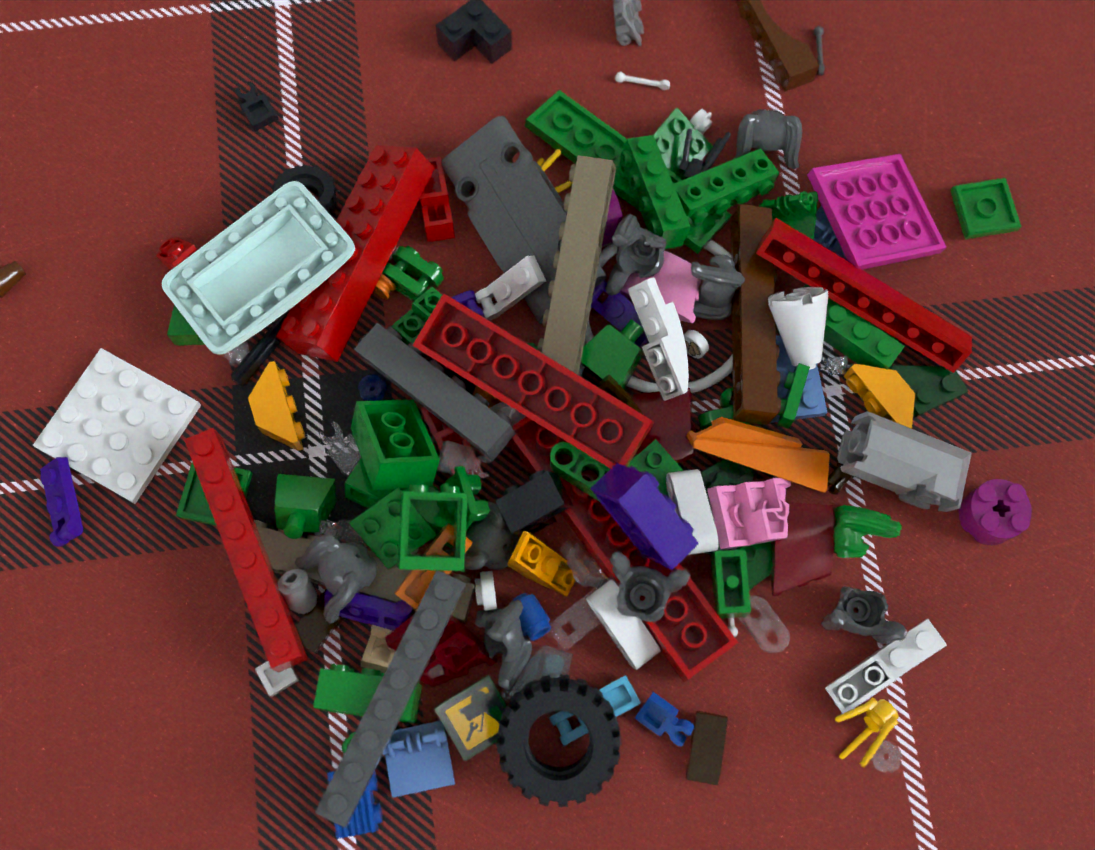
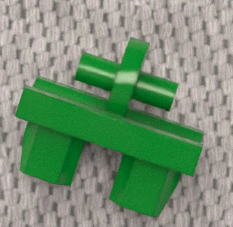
[436,466,490,529]

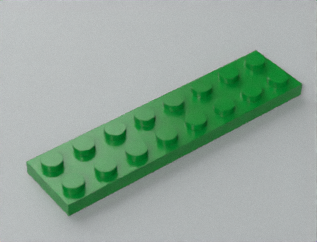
[524,90,732,254]

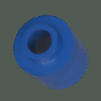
[512,593,552,641]

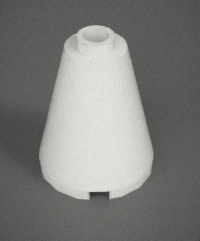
[768,287,828,370]

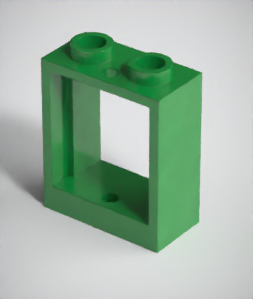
[397,485,468,571]

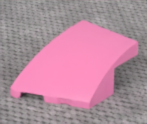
[620,251,701,324]
[707,478,791,549]

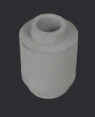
[278,569,317,614]

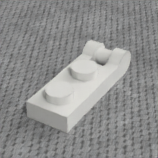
[475,255,546,321]

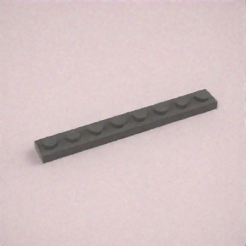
[315,570,466,828]

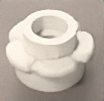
[690,109,713,134]

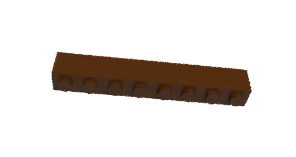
[731,204,781,425]

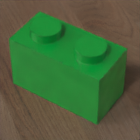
[710,550,751,618]

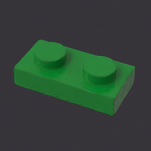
[777,363,810,429]

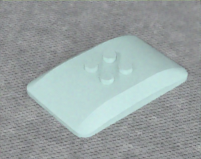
[162,181,355,355]

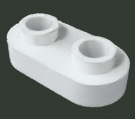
[475,571,497,611]

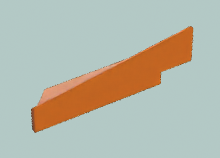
[687,417,830,493]

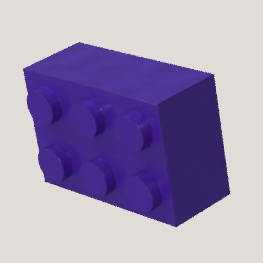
[590,463,699,570]

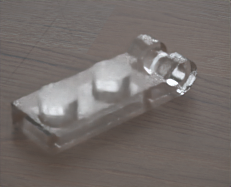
[547,577,610,654]

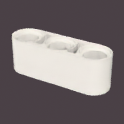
[666,469,718,555]
[586,580,661,670]

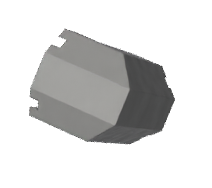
[837,411,972,512]

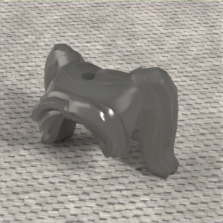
[733,109,803,169]
[605,214,666,296]
[691,255,745,320]
[445,496,519,570]
[295,534,377,624]
[610,551,690,622]
[821,586,907,644]
[475,600,532,690]

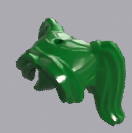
[833,505,902,558]

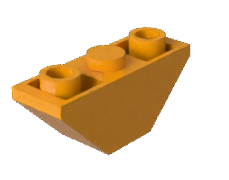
[248,361,306,451]
[844,364,915,429]
[507,531,580,597]

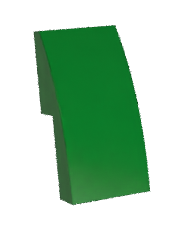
[391,286,442,346]

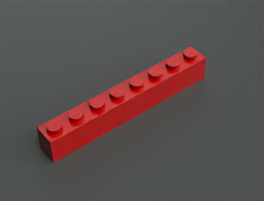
[756,218,972,373]
[184,428,308,673]

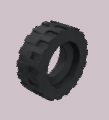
[273,165,337,215]

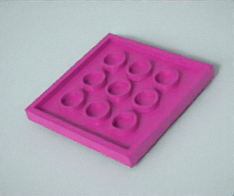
[807,154,947,270]

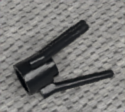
[678,129,731,180]

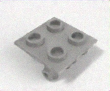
[613,0,644,46]

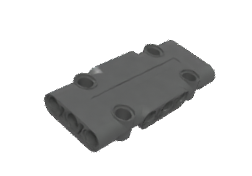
[441,116,607,324]

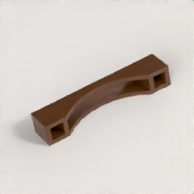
[735,0,819,92]

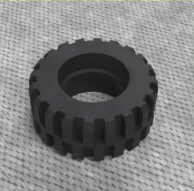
[496,674,621,807]

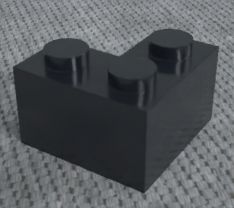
[436,0,512,64]
[496,470,573,535]

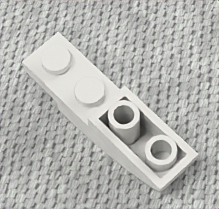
[627,277,688,401]
[825,619,947,713]

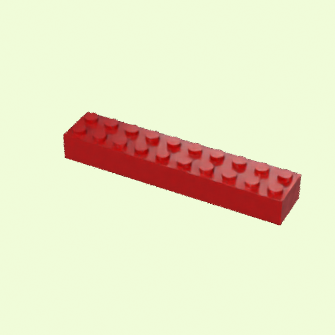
[509,417,738,682]

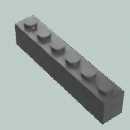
[354,323,516,461]

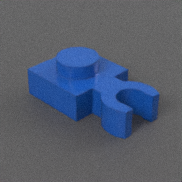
[635,692,694,746]

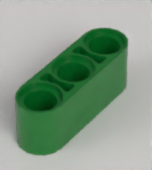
[550,442,610,502]

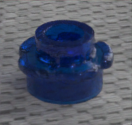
[358,375,387,401]

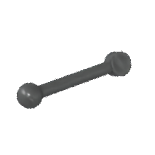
[813,26,824,75]

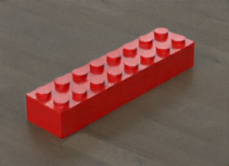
[276,145,435,362]
[412,293,655,469]

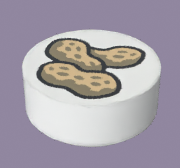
[684,330,709,359]

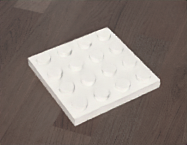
[33,348,201,504]

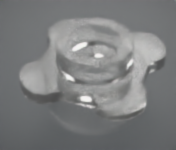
[820,356,853,375]

